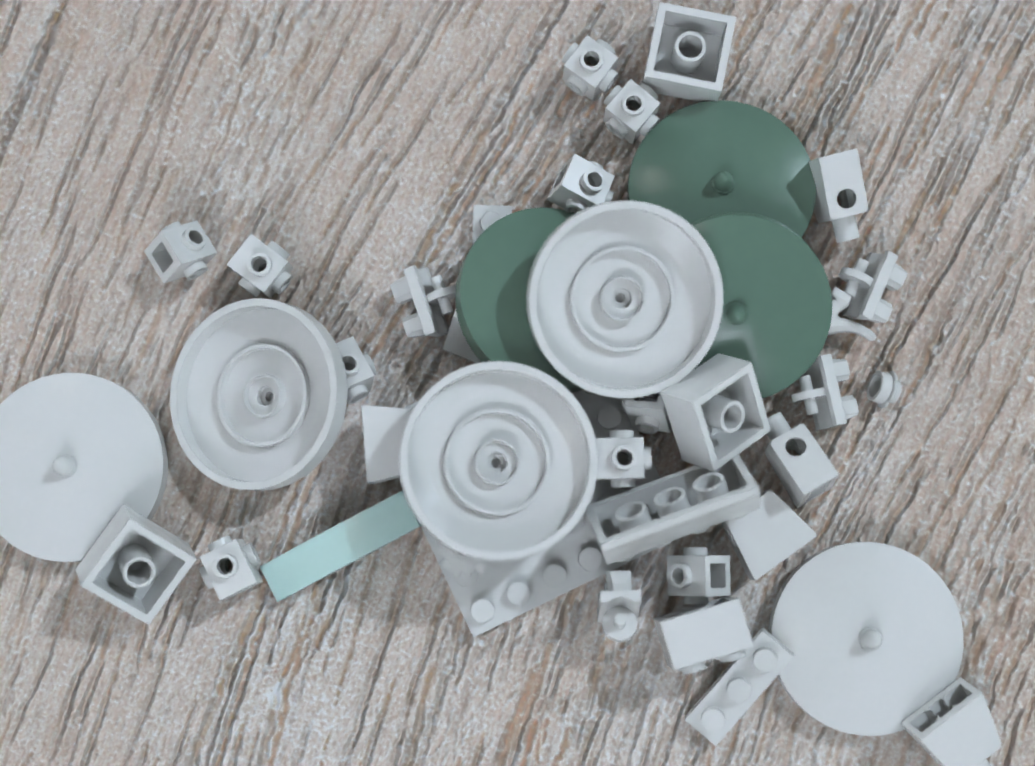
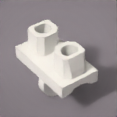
[839,251,908,323]
[390,265,456,338]
[791,354,859,431]
[597,570,642,642]

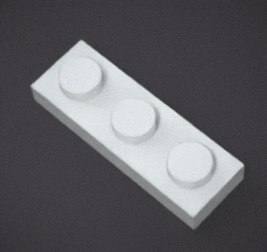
[685,627,794,746]

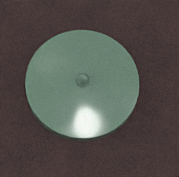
[627,100,816,238]
[455,208,584,393]
[690,212,832,398]

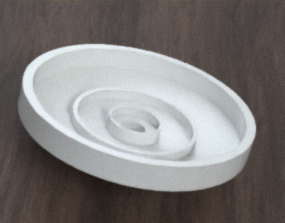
[526,201,723,398]
[170,298,348,491]
[399,361,598,561]
[0,373,168,562]
[768,542,964,736]

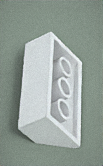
[586,454,761,565]

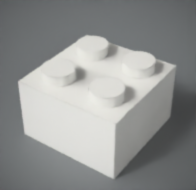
[643,2,736,102]
[660,353,771,472]
[76,504,197,625]
[653,596,754,675]

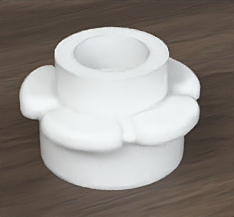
[867,371,902,408]

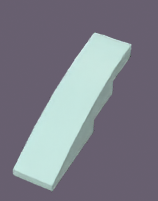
[260,491,422,602]

